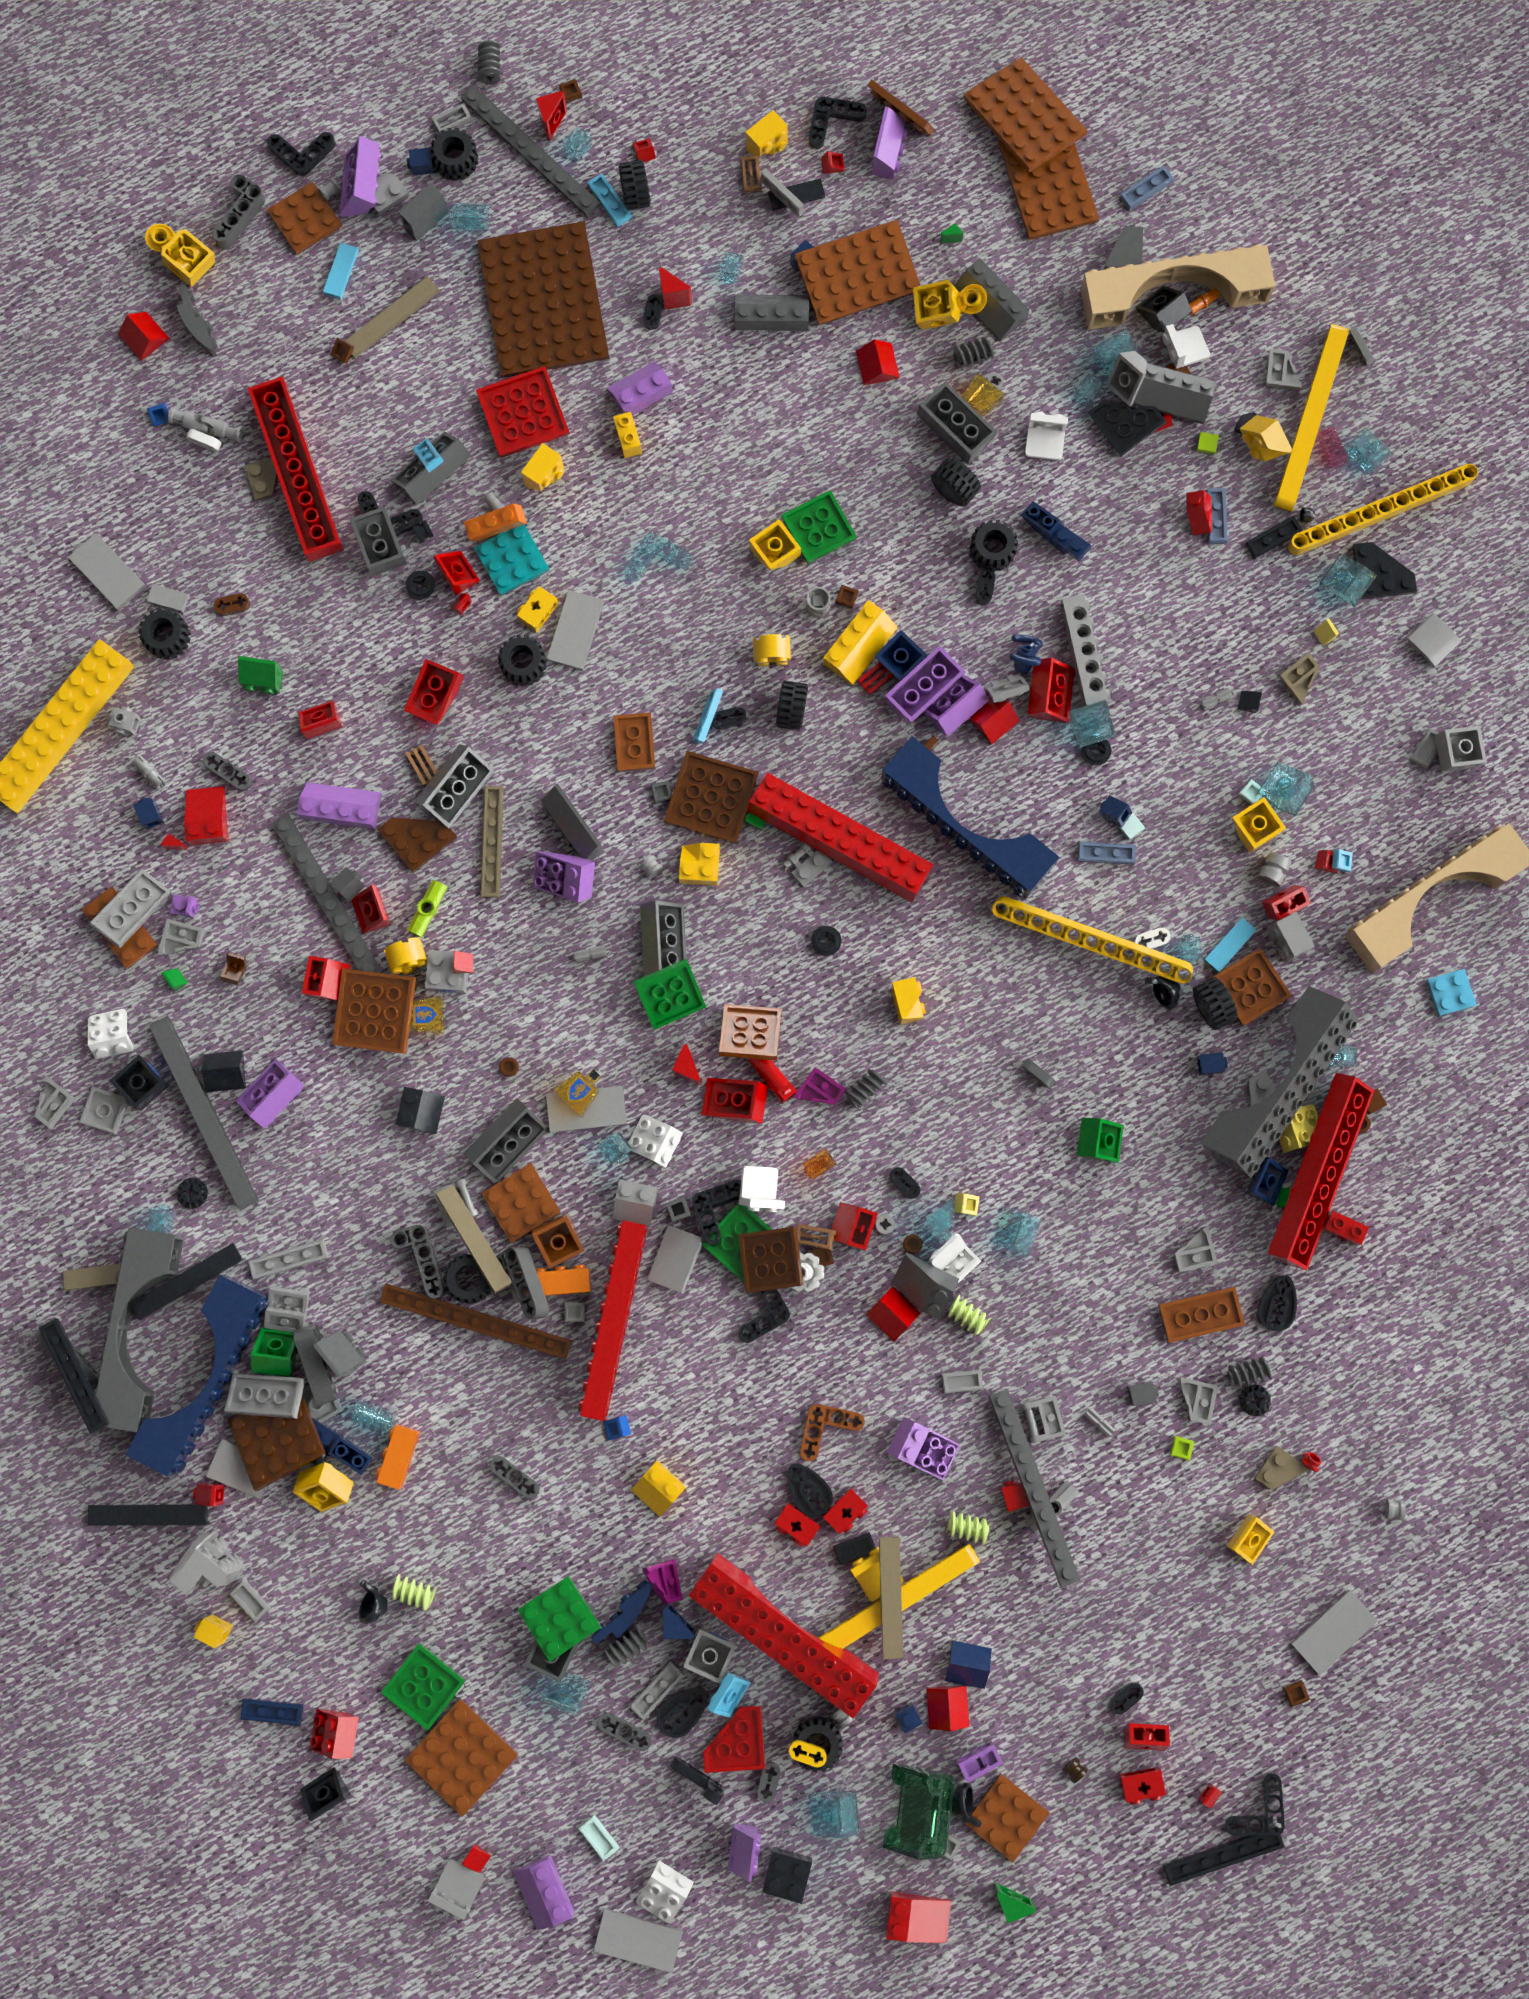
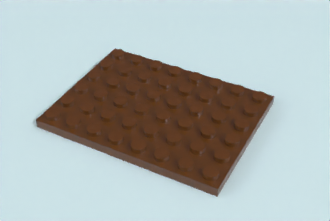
[477,221,610,378]

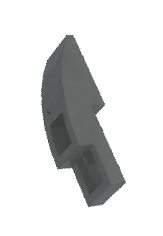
[176,285,218,357]

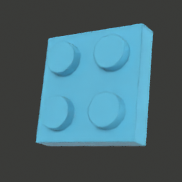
[1426,969,1477,1017]
[707,1673,751,1718]

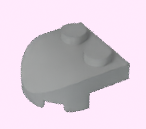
[374,173,409,216]

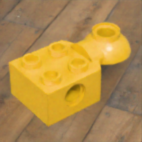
[145,224,215,288]
[913,280,987,330]

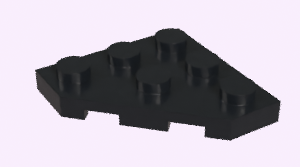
[1088,401,1166,457]
[1352,542,1417,599]

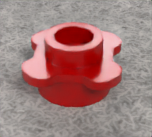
[1301,1452,1321,1472]

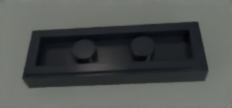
[768,178,825,211]
[1245,516,1303,560]

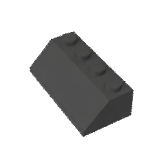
[954,258,1029,342]
[735,295,809,331]
[1133,363,1216,425]
[917,381,997,465]
[391,431,471,505]
[414,744,495,829]
[541,783,604,861]
[640,900,687,977]
[463,1098,549,1185]
[524,1600,596,1683]

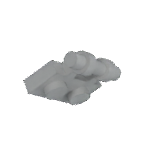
[984,674,1029,703]
[783,843,832,888]

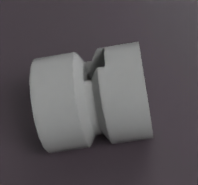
[806,587,831,618]
[1257,852,1292,887]

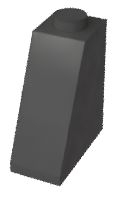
[1104,225,1143,270]

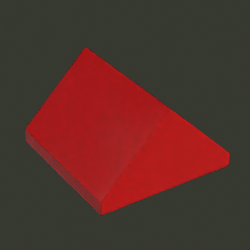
[536,91,567,141]
[659,267,692,310]
[118,312,170,361]
[856,339,900,386]
[433,551,480,596]
[969,698,1020,745]
[298,700,343,739]
[351,884,391,934]
[672,1044,702,1085]
[866,1286,921,1342]
[926,1685,970,1731]

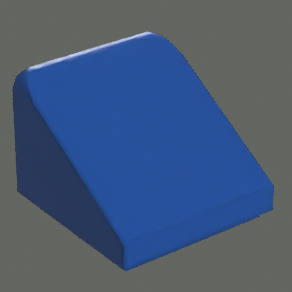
[147,402,169,427]
[603,1415,631,1441]

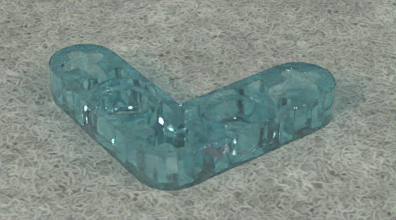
[625,533,692,582]

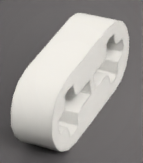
[186,429,222,452]
[1134,928,1170,949]

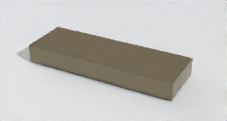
[63,1264,121,1290]

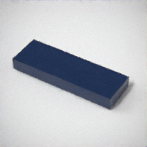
[240,1698,304,1726]

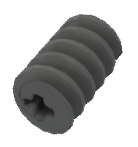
[478,40,501,84]
[953,337,994,369]
[845,1069,888,1111]
[1227,1357,1272,1390]
[604,1626,649,1669]

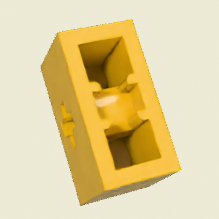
[613,412,642,458]
[517,586,559,633]
[194,1614,233,1648]

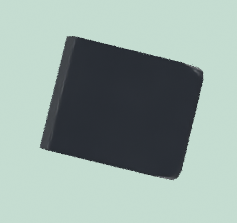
[1234,412,1257,434]
[1237,691,1262,713]

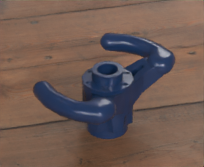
[1009,634,1043,673]

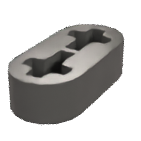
[1021,1059,1056,1089]
[757,1762,780,1802]

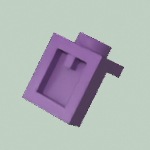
[170,895,199,918]

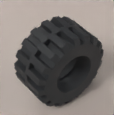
[430,127,478,181]
[618,159,651,211]
[931,458,981,507]
[970,520,1018,572]
[138,608,191,660]
[498,635,547,686]
[776,680,808,731]
[1193,977,1238,1030]
[443,1254,492,1304]
[792,1716,843,1773]

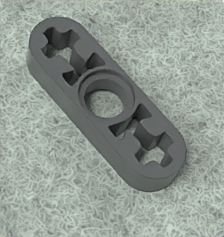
[203,752,252,791]
[490,1456,540,1499]
[598,1712,652,1751]

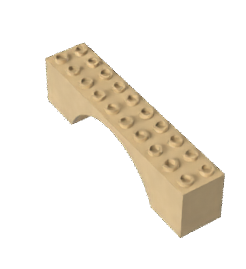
[1080,244,1275,330]
[1345,823,1529,973]

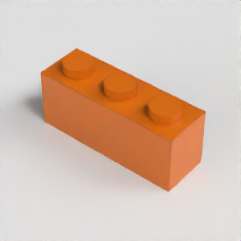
[464,503,527,542]
[536,1265,592,1296]
[375,1424,421,1490]

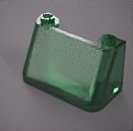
[883,1764,954,1860]

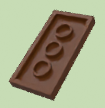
[867,79,935,136]
[81,886,158,969]
[1158,1287,1245,1343]

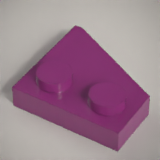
[794,1067,846,1105]
[642,1559,683,1604]

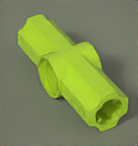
[407,880,448,938]

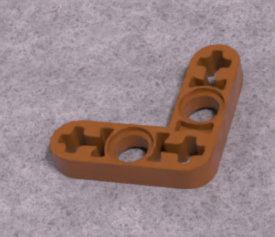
[800,1404,865,1461]

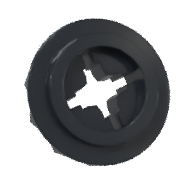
[406,571,436,600]
[1081,736,1112,766]
[811,926,842,956]
[176,1178,208,1209]
[1239,1384,1271,1416]

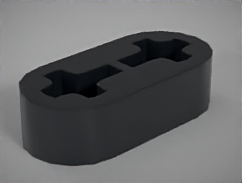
[643,294,663,330]
[975,569,995,605]
[711,707,746,730]
[889,1167,921,1199]
[1109,1682,1144,1715]

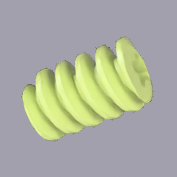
[948,1294,991,1336]
[946,1511,989,1545]
[392,1574,437,1611]

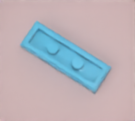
[587,173,632,227]
[323,243,359,299]
[413,438,444,473]
[692,688,723,745]
[1204,918,1256,973]

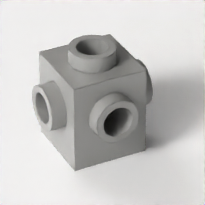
[108,707,141,736]

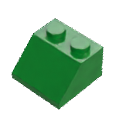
[238,656,283,695]
[1077,1117,1124,1163]
[251,1328,297,1377]

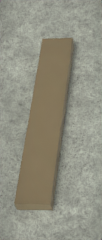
[346,276,440,359]
[480,786,504,898]
[436,1185,512,1294]
[879,1536,903,1659]

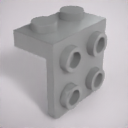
[428,1859,484,1920]

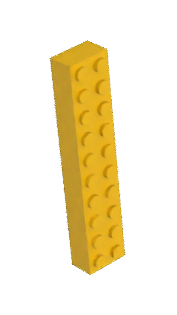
[0,639,135,813]

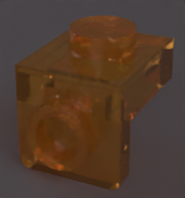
[802,1148,837,1180]

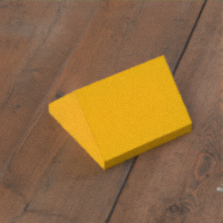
[1227,1514,1274,1565]

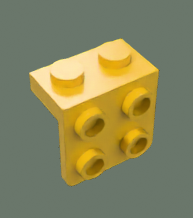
[850,1546,904,1602]

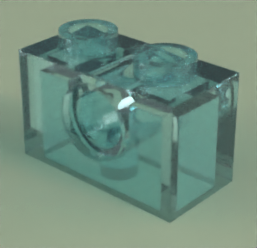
[1346,427,1392,474]

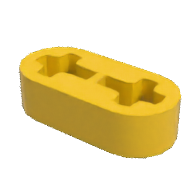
[789,1740,827,1767]

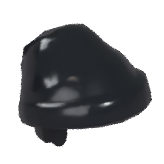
[1144,976,1181,1009]
[359,1580,388,1624]
[948,1782,982,1827]

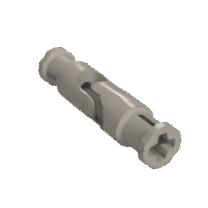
[168,407,244,443]

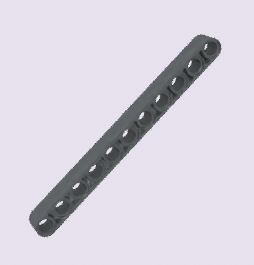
[150,1016,258,1210]

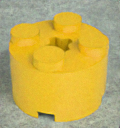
[753,634,791,667]
[384,938,428,975]

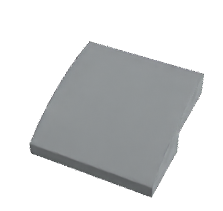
[1406,613,1461,667]
[264,1286,309,1333]

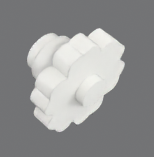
[791,1253,824,1292]

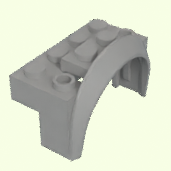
[168,1531,246,1595]

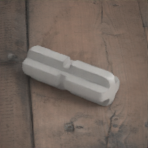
[1200,688,1232,710]
[574,945,607,962]
[1084,1408,1115,1437]

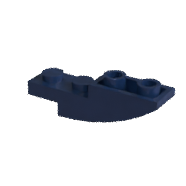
[1021,501,1091,561]
[311,1416,372,1475]
[592,1580,652,1644]

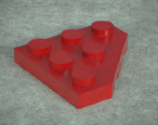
[703,1706,765,1773]

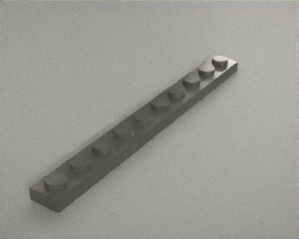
[461,85,600,218]
[272,813,383,973]
[988,1389,1080,1588]

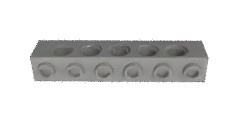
[1060,594,1110,710]

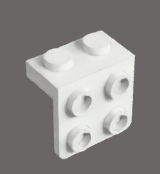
[1162,324,1210,369]
[1025,412,1068,461]
[88,1009,133,1059]
[627,1115,683,1168]
[739,1166,785,1212]
[929,1233,981,1283]
[636,1861,694,1923]

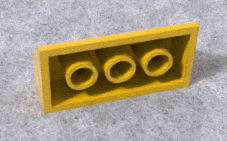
[823,600,898,686]

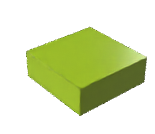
[1197,432,1219,455]
[1170,1436,1195,1461]

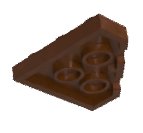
[377,817,458,873]

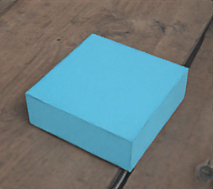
[1332,849,1353,872]

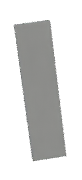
[248,1239,329,1280]

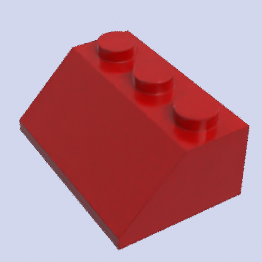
[1028,657,1075,723]

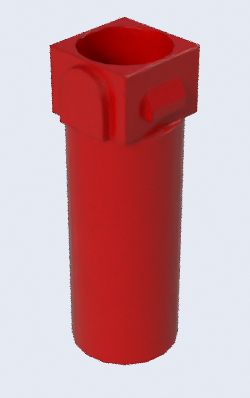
[748,1058,797,1104]

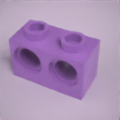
[956,1741,1004,1783]

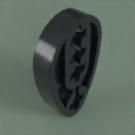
[1257,1275,1297,1331]
[788,1463,833,1517]
[657,1687,708,1738]

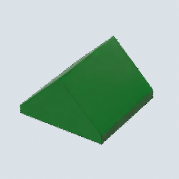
[994,1882,1036,1923]

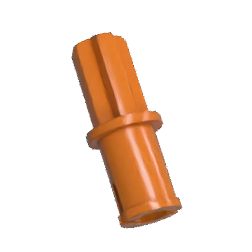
[1189,288,1220,316]

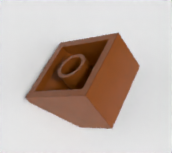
[532,1213,584,1269]

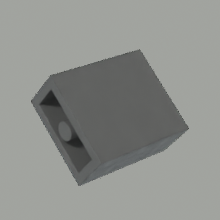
[399,183,448,241]

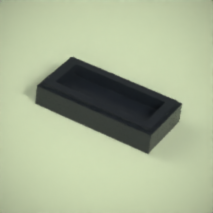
[833,1532,876,1565]

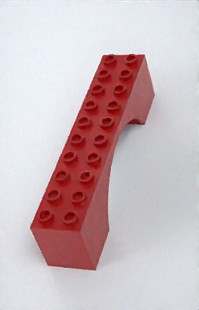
[688,1553,879,1719]

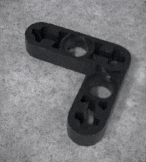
[809,97,867,149]
[267,132,336,176]
[357,491,423,536]
[692,1180,741,1246]
[739,1289,790,1343]
[670,1756,724,1805]
[1224,1773,1285,1836]

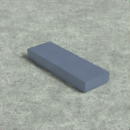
[1119,165,1174,211]
[1206,488,1228,544]
[1077,842,1136,865]

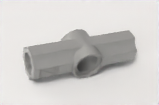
[1026,1480,1080,1535]

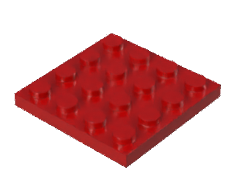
[476,366,570,458]

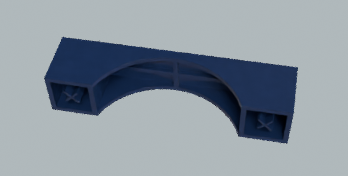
[881,736,1059,899]
[126,1275,269,1477]

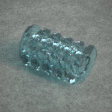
[352,1398,396,1435]

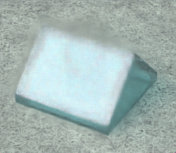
[449,203,491,231]
[1069,700,1116,748]
[992,1207,1041,1256]
[540,1672,590,1715]

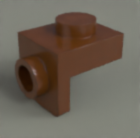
[219,952,247,985]

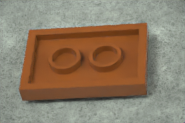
[613,712,656,772]

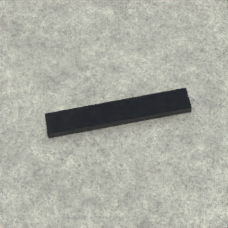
[130,1243,244,1321]
[39,1318,110,1434]
[87,1504,208,1526]
[1162,1826,1285,1886]

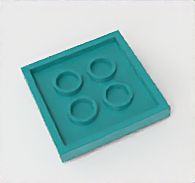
[474,525,550,596]

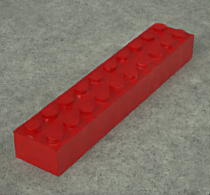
[247,376,344,562]
[747,772,934,903]
[1268,1073,1375,1271]
[578,1220,648,1421]

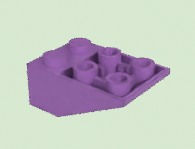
[532,851,595,903]
[887,1417,960,1481]
[728,1824,761,1882]

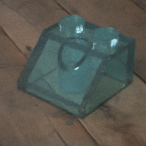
[1092,329,1138,381]
[1319,553,1377,607]
[1258,762,1315,816]
[921,1198,955,1243]
[810,1790,860,1839]

